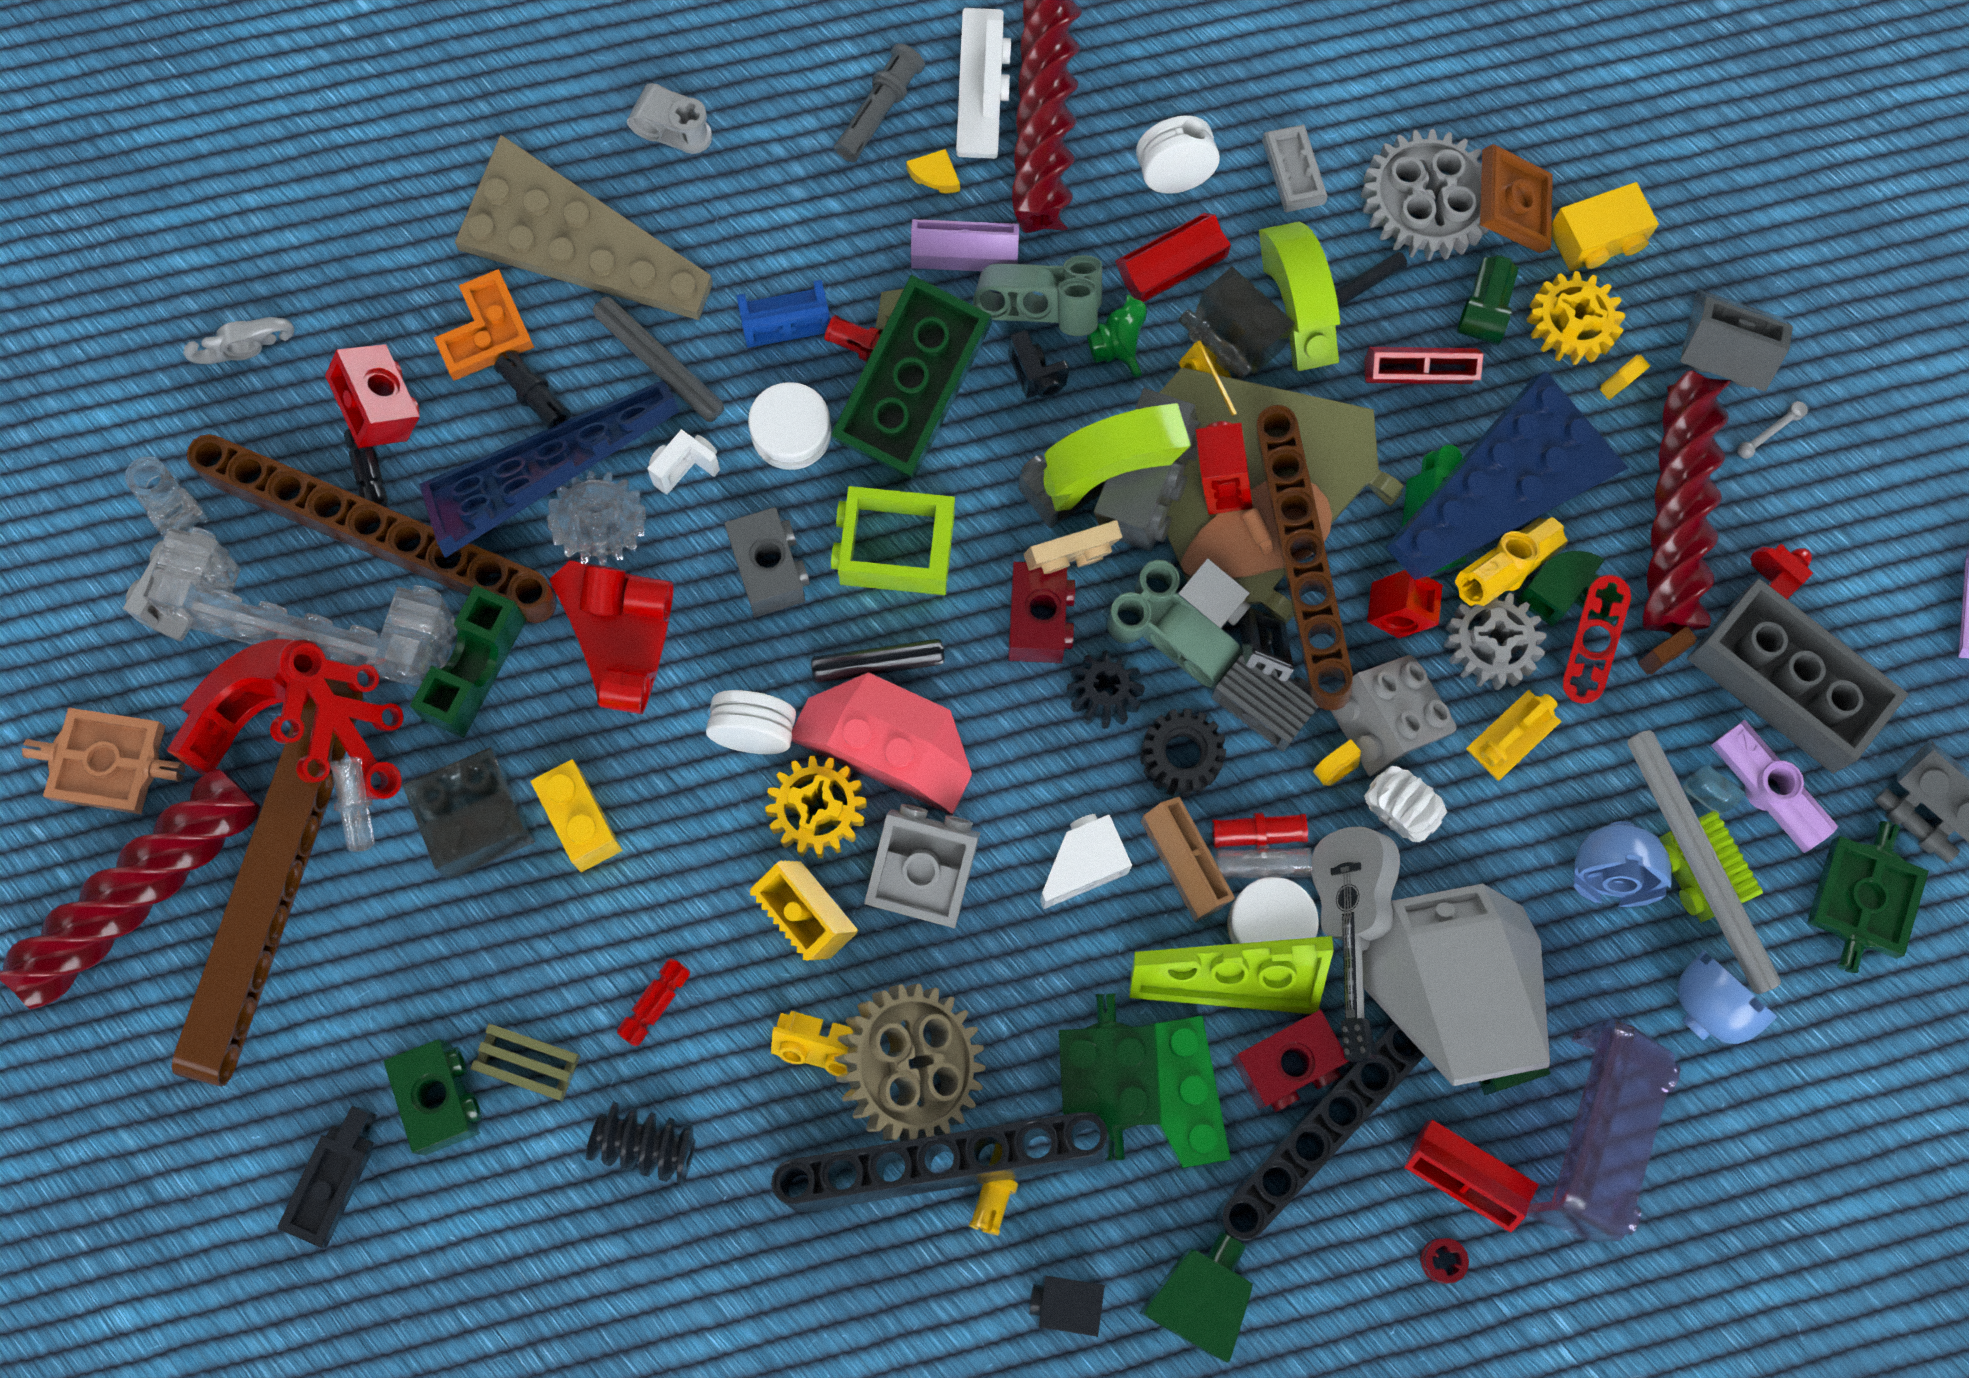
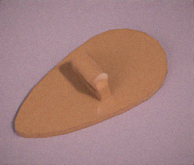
[1181,476,1332,579]

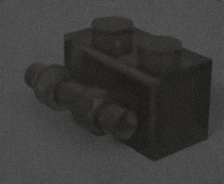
[1178,266,1295,379]

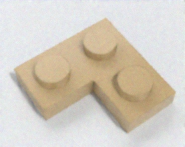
[1024,520,1122,574]

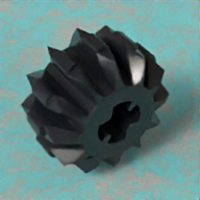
[1066,650,1145,729]

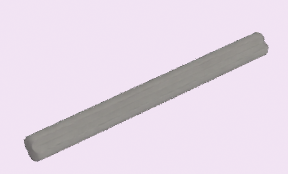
[1628,730,1781,994]

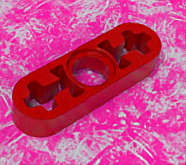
[1563,574,1631,704]

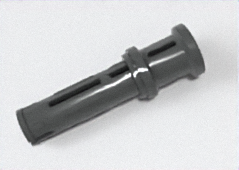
[834,43,925,163]

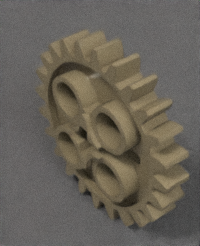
[835,983,986,1141]

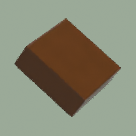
[1638,626,1698,675]

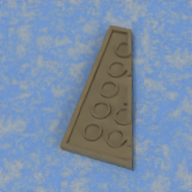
[455,135,713,320]

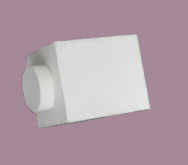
[1040,814,1132,909]

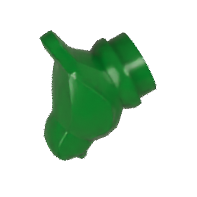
[1087,294,1147,378]

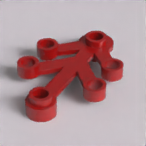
[270,640,404,799]

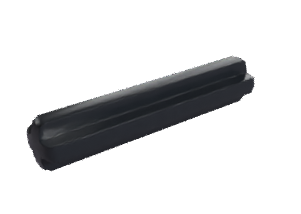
[811,639,945,683]

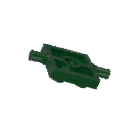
[1807,821,1929,973]
[1058,993,1162,1161]

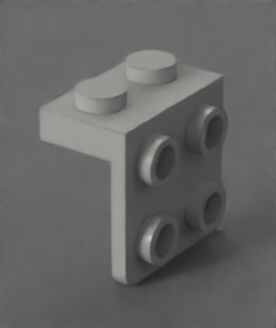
[1330,655,1456,777]

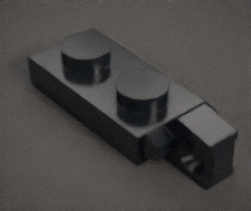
[277,1106,377,1248]

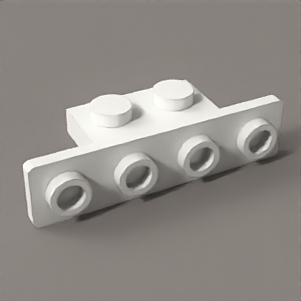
[956,8,1011,159]

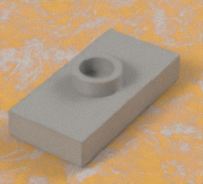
[1262,124,1328,213]

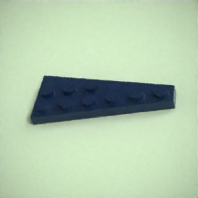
[1386,371,1628,580]
[419,380,680,558]

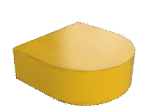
[1599,354,1651,400]
[1313,739,1361,786]

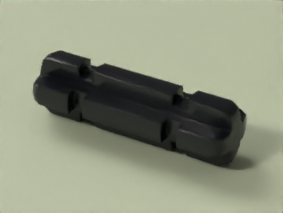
[344,428,388,506]

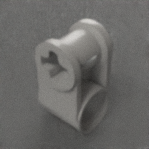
[627,83,713,154]

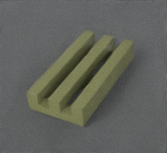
[470,1024,581,1102]

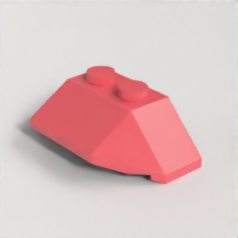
[791,672,972,816]

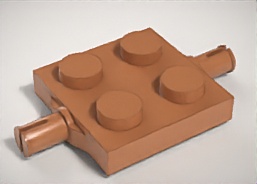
[22,708,185,814]

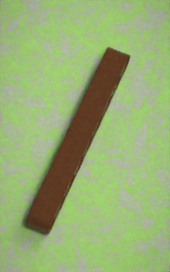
[187,434,557,623]
[172,679,363,1087]

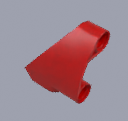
[549,560,674,715]

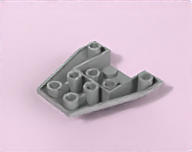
[1362,884,1550,1086]

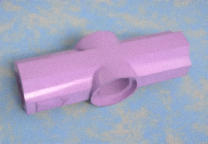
[1711,720,1838,853]

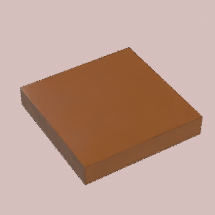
[1480,144,1553,254]

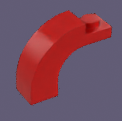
[167,639,311,775]

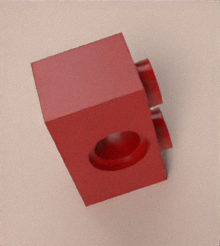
[325,344,420,448]

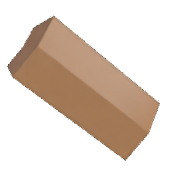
[1141,796,1235,923]

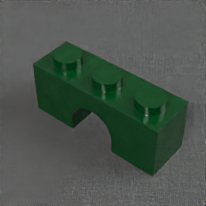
[410,585,527,738]

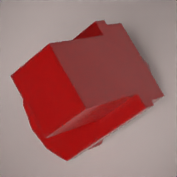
[1750,544,1813,600]

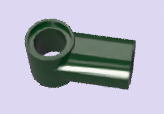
[1457,255,1519,345]

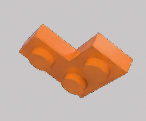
[434,269,534,381]

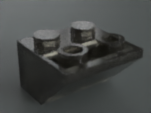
[402,747,535,880]

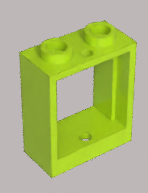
[831,486,955,595]

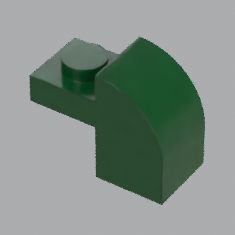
[1516,551,1633,627]

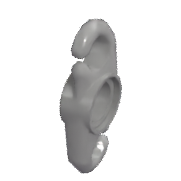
[183,317,295,364]

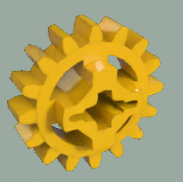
[1527,271,1625,365]
[765,756,867,858]

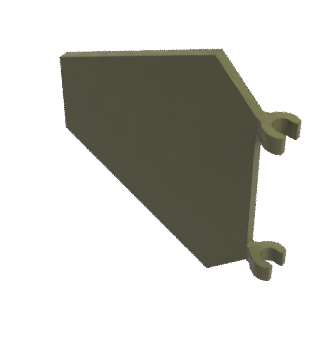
[1159,368,1404,624]

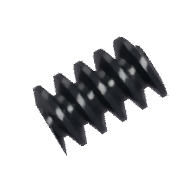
[586,1102,696,1186]

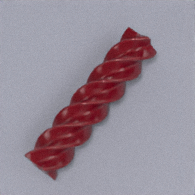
[1012,0,1082,233]
[1642,370,1731,635]
[0,769,261,1009]

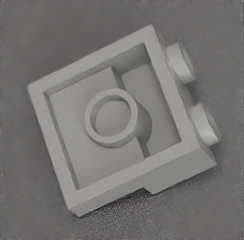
[864,804,981,928]

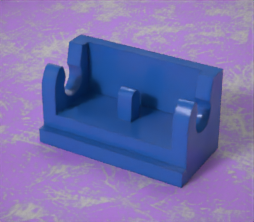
[737,279,830,348]

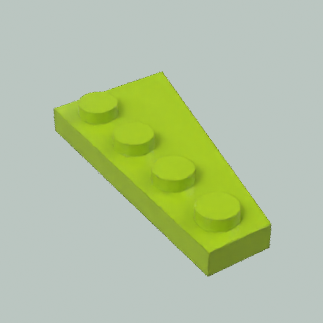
[1129,936,1334,1014]

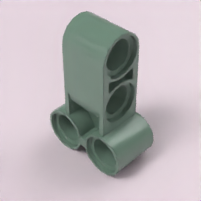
[973,255,1102,336]
[1107,559,1243,688]

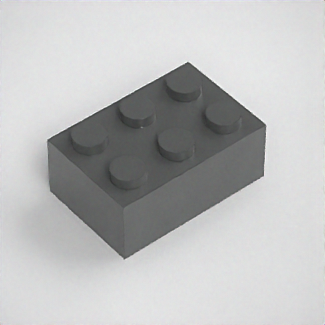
[1094,388,1201,552]

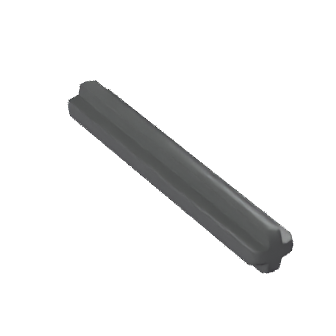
[593,297,724,422]

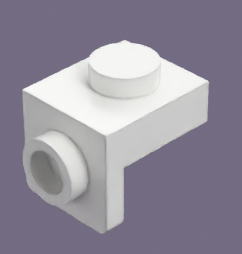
[647,429,720,495]

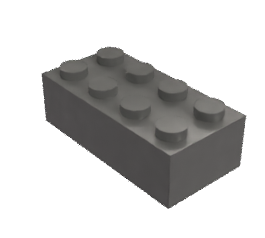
[1686,578,1909,774]

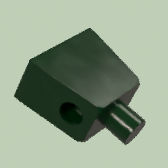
[1140,1232,1253,1363]

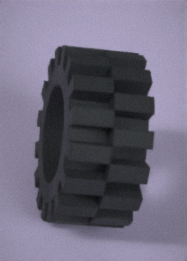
[1140,708,1226,797]

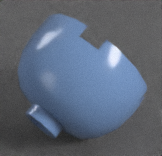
[1574,821,1671,907]
[1677,950,1777,1044]

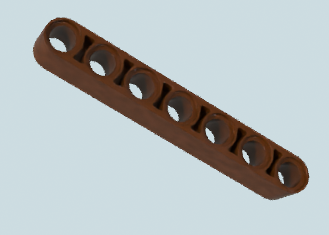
[1257,405,1353,710]

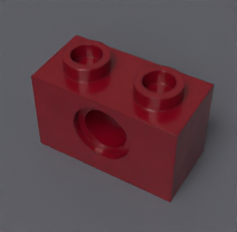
[1008,561,1075,663]
[1231,1009,1349,1112]

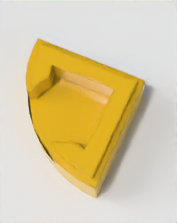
[906,149,960,194]

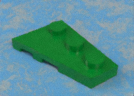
[1144,1016,1231,1169]

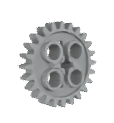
[1361,129,1489,261]

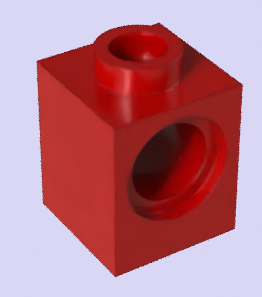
[1367,570,1443,639]

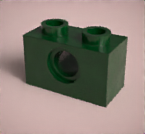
[383,1039,482,1156]

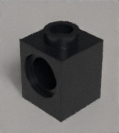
[1029,1275,1105,1337]

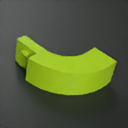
[1259,221,1341,371]
[1043,403,1191,511]

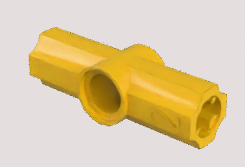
[1455,517,1568,606]

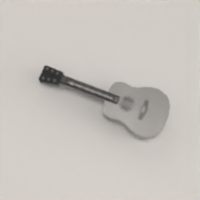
[1311,827,1400,1062]

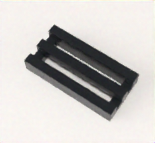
[1239,607,1294,682]

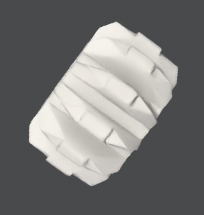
[1364,766,1447,843]

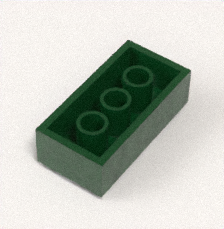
[831,275,992,480]

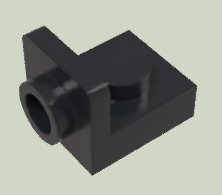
[1008,330,1069,399]

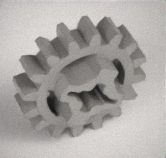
[1444,593,1546,690]

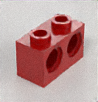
[1196,421,1253,515]

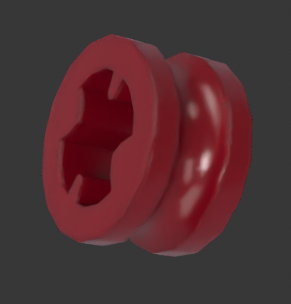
[1420,1238,1469,1284]

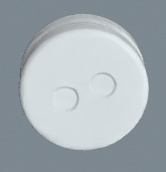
[1136,116,1220,194]
[748,382,831,470]
[706,690,796,754]
[1227,877,1319,944]

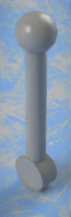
[1737,401,1808,459]

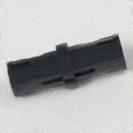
[494,350,571,429]

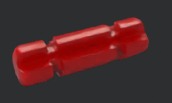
[617,958,690,1046]

